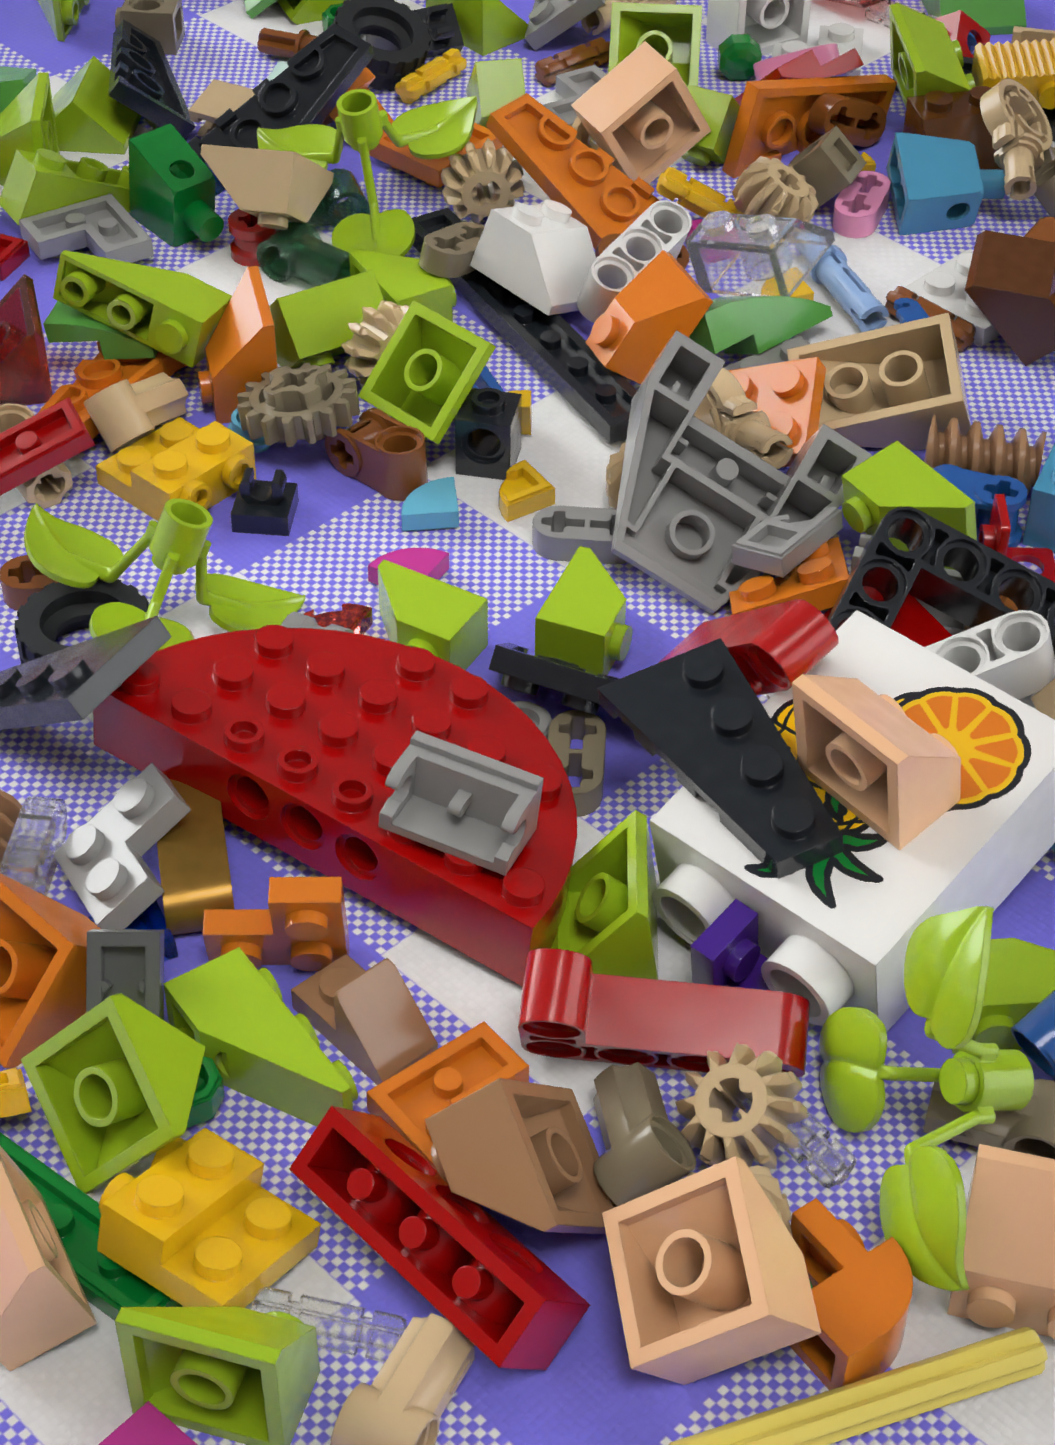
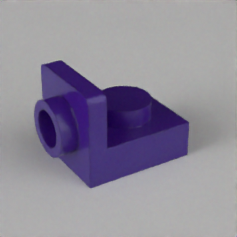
[690,899,770,990]

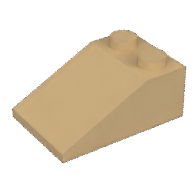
[787,313,971,450]

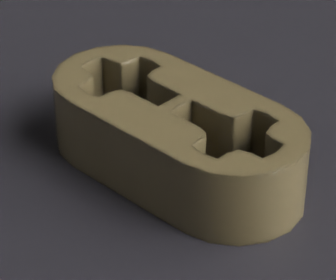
[419,222,485,278]
[548,710,606,817]

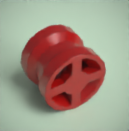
[228,209,280,267]

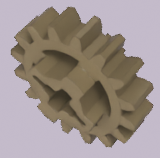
[237,363,360,447]

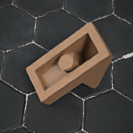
[291,954,438,1085]

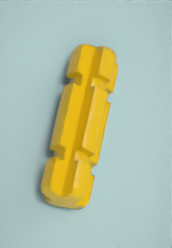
[395,48,467,104]
[656,167,745,230]

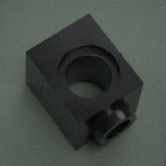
[455,388,522,480]

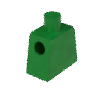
[129,124,224,247]

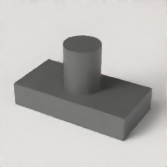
[86,929,164,1020]

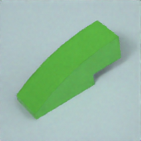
[689,296,833,354]

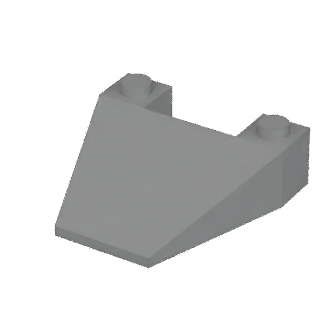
[611,330,872,615]

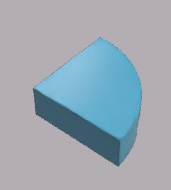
[401,477,459,531]

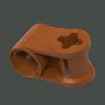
[325,408,428,501]

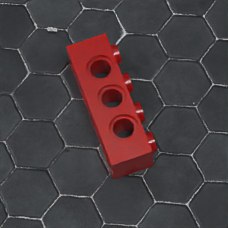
[289,1106,590,1371]

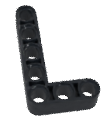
[827,507,1055,657]

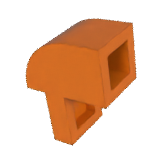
[789,1198,913,1390]

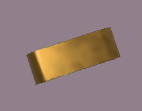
[157,779,234,936]

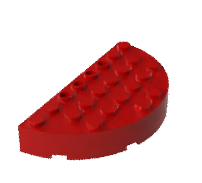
[93,625,577,987]

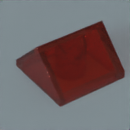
[0,274,53,406]

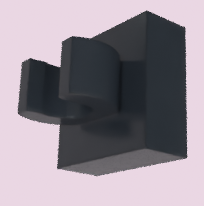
[412,3,464,58]
[231,467,299,536]

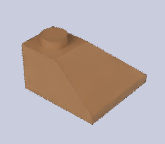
[425,1078,617,1234]

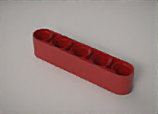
[659,599,839,695]

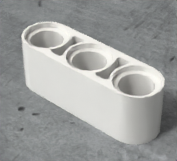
[577,200,692,323]
[925,610,1055,700]

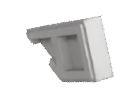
[731,507,843,577]

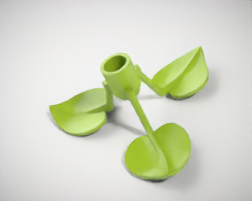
[257,89,478,264]
[24,498,306,651]
[819,906,1034,1291]

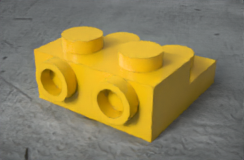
[95,417,257,521]
[97,1128,321,1308]

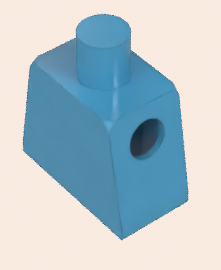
[886,132,1005,235]

